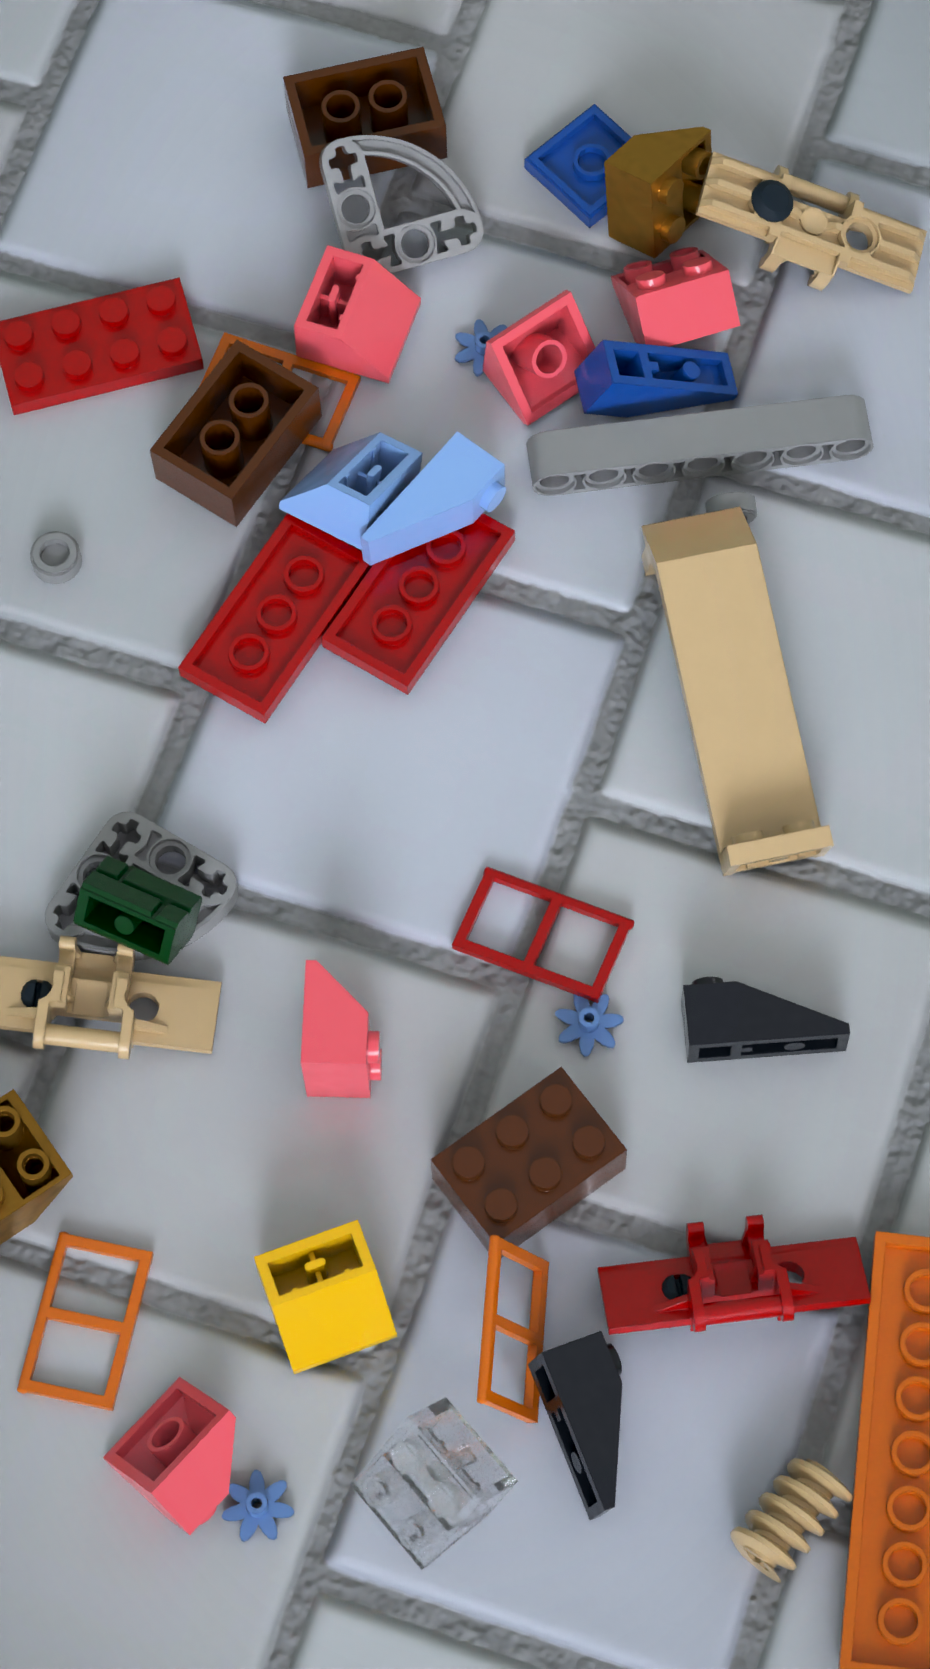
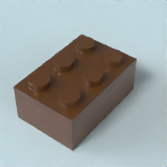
[283,47,447,188]
[150,340,322,527]
[430,1067,627,1258]

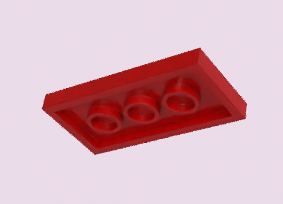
[0,277,204,415]
[178,513,373,724]
[321,513,515,695]

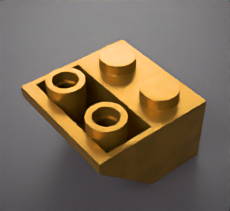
[604,126,712,259]
[0,1089,73,1245]

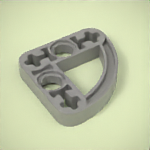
[319,135,484,273]
[45,812,238,961]

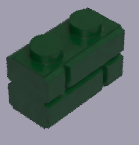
[73,855,202,965]

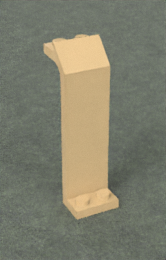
[641,506,834,876]

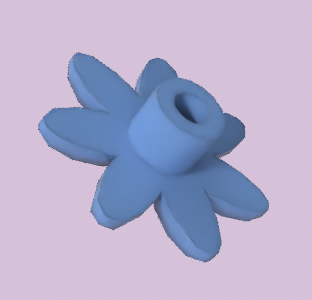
[455,319,507,377]
[555,994,624,1057]
[222,1470,294,1542]

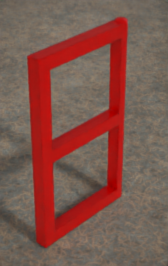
[452,867,635,1003]

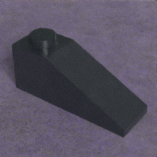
[681,977,850,1063]
[528,1331,622,1520]

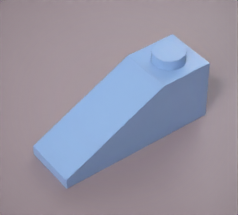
[361,431,506,566]

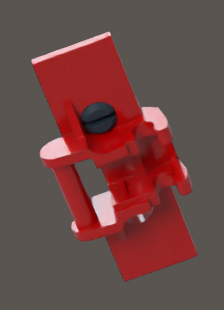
[597,1214,871,1335]

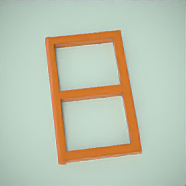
[199,332,361,452]
[17,1232,154,1411]
[477,1235,549,1423]

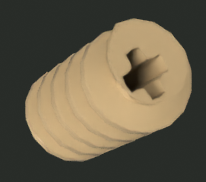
[730,1458,853,1583]

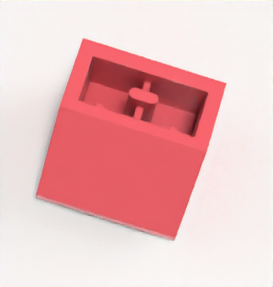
[294,245,421,384]
[611,247,741,347]

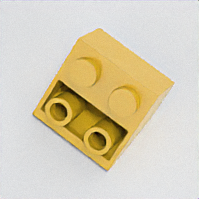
[254,1219,397,1374]

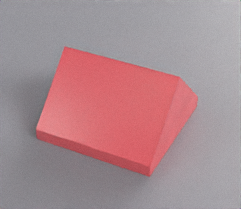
[483,290,595,426]

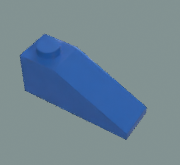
[574,340,739,418]

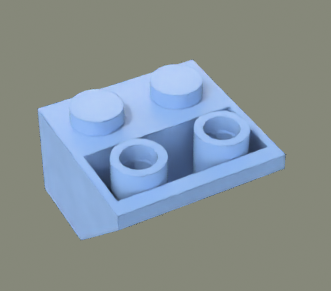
[279,432,423,550]

